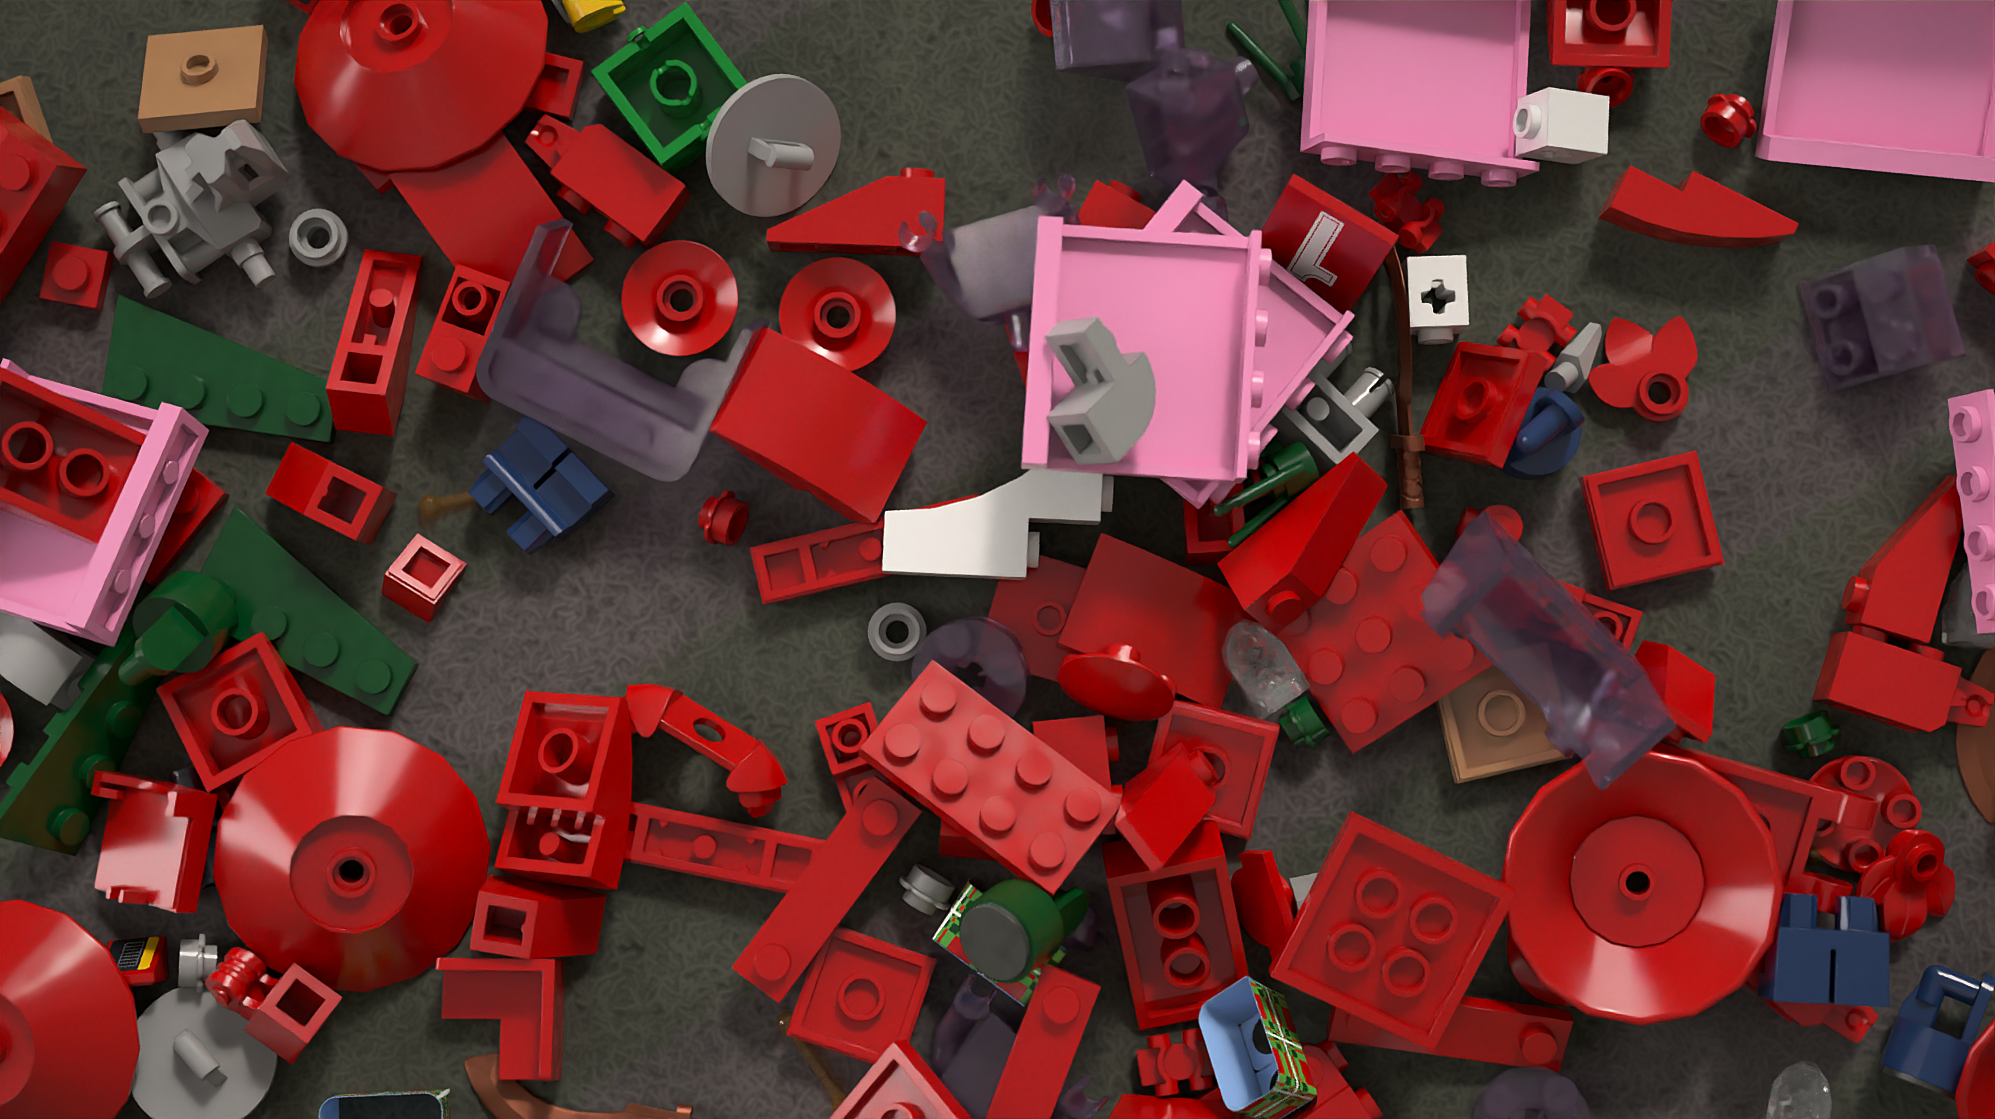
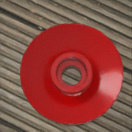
[622,240,739,357]
[779,257,896,372]

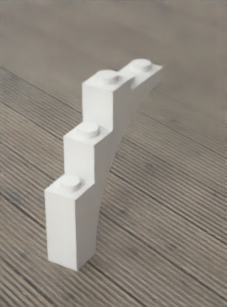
[882,469,1113,580]

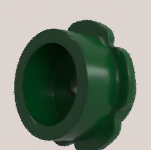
[1278,695,1331,751]
[1782,710,1841,759]

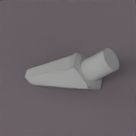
[1544,322,1602,393]

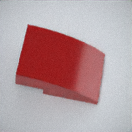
[1546,0,1672,69]
[388,130,595,320]
[709,328,927,524]
[1056,533,1255,709]
[156,632,325,812]
[494,691,632,890]

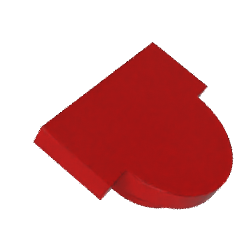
[1231,850,1297,960]

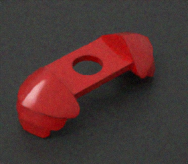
[622,683,788,818]

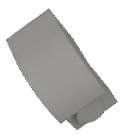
[1044,317,1156,465]
[0,612,97,711]

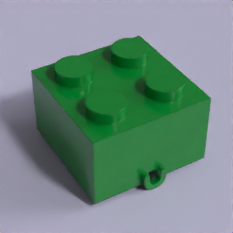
[591,2,748,176]

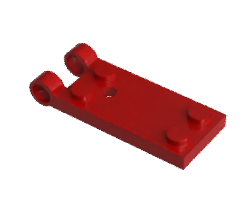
[1580,721,1879,915]

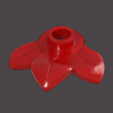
[1587,316,1698,423]
[1854,829,1956,943]

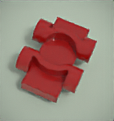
[1368,171,1445,255]
[1496,294,1577,376]
[1136,1028,1215,1096]

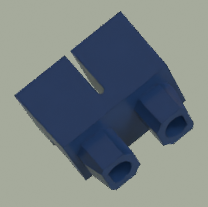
[468,410,616,555]
[1757,893,1890,1007]

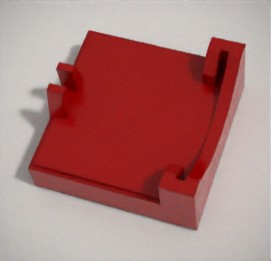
[91,771,218,913]

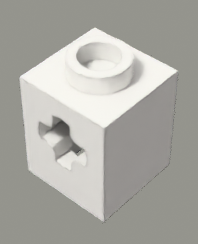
[1513,87,1609,164]
[1400,255,1469,345]

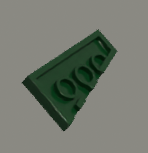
[101,295,336,444]
[200,506,419,716]
[0,622,164,857]

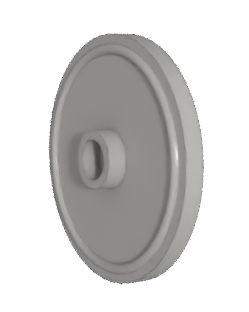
[705,74,841,217]
[131,983,278,1119]

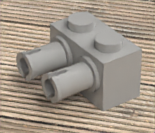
[1269,342,1395,478]

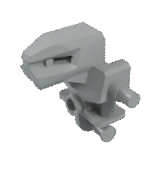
[93,119,289,299]

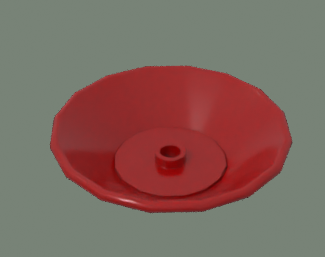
[294,0,548,172]
[213,726,491,992]
[1500,748,1784,1026]
[0,899,141,1119]

